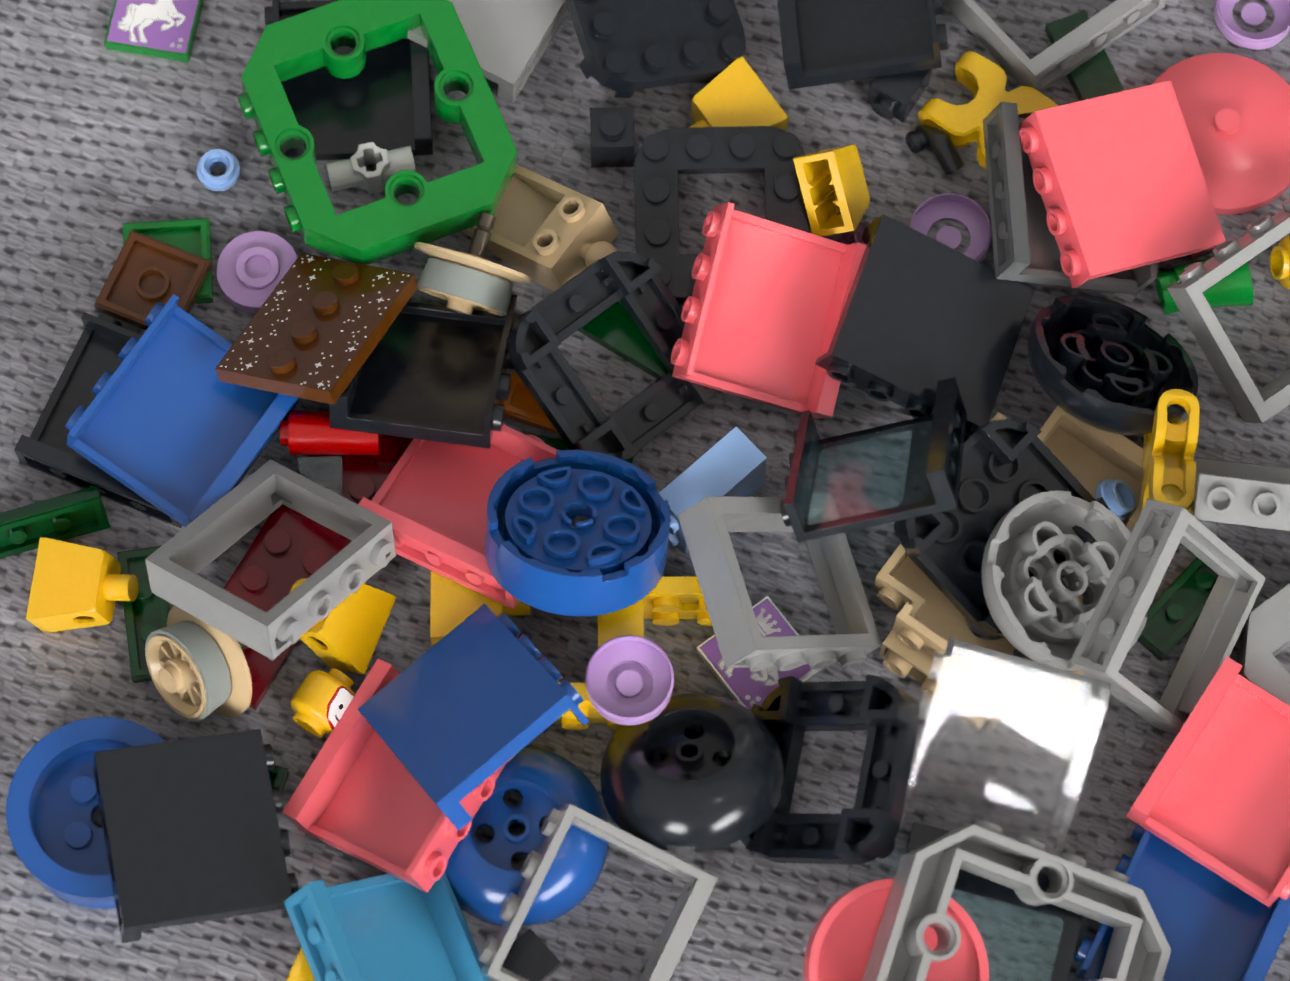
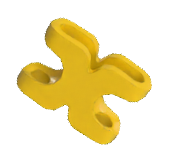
[918,51,1058,169]
[1139,389,1200,516]

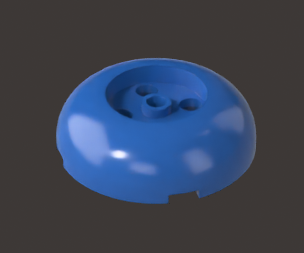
[445,746,609,926]

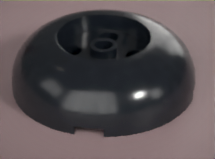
[1028,294,1198,435]
[600,693,784,852]

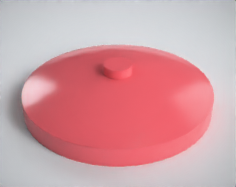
[1153,53,1290,215]
[803,878,989,981]

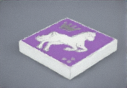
[696,596,821,710]

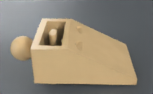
[462,164,619,291]

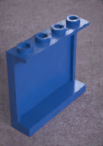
[65,294,302,527]
[358,603,589,831]
[1073,824,1290,981]

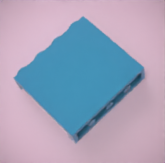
[284,872,490,981]

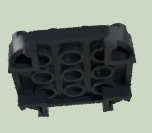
[565,0,746,98]
[894,419,1111,639]

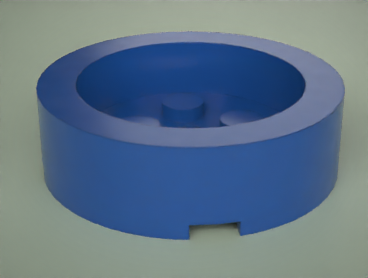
[485,450,671,616]
[6,717,165,909]

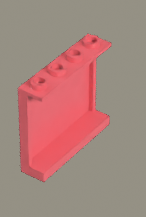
[1019,80,1226,289]
[671,202,867,419]
[358,422,560,610]
[1126,656,1290,907]
[282,659,514,893]

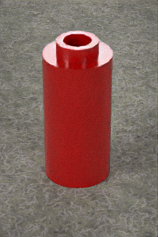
[280,410,381,455]

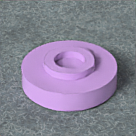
[1214,0,1290,50]
[910,193,992,263]
[216,231,298,314]
[585,635,674,725]

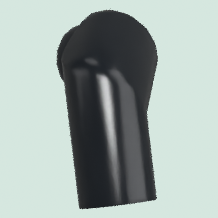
[905,124,965,175]

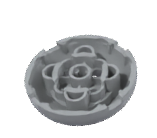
[981,491,1147,671]

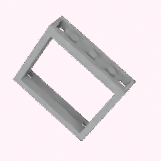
[942,0,1166,92]
[1167,198,1290,423]
[145,459,396,660]
[677,496,882,672]
[1070,499,1266,735]
[478,804,718,981]

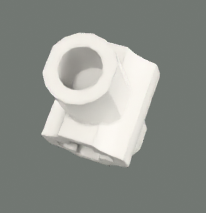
[326,142,416,194]

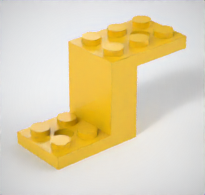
[554,576,712,730]

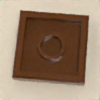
[94,230,212,330]

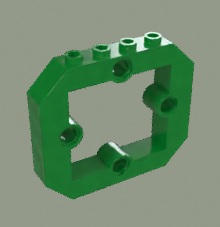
[237,0,517,265]

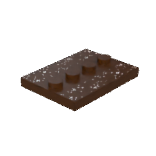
[215,253,418,405]

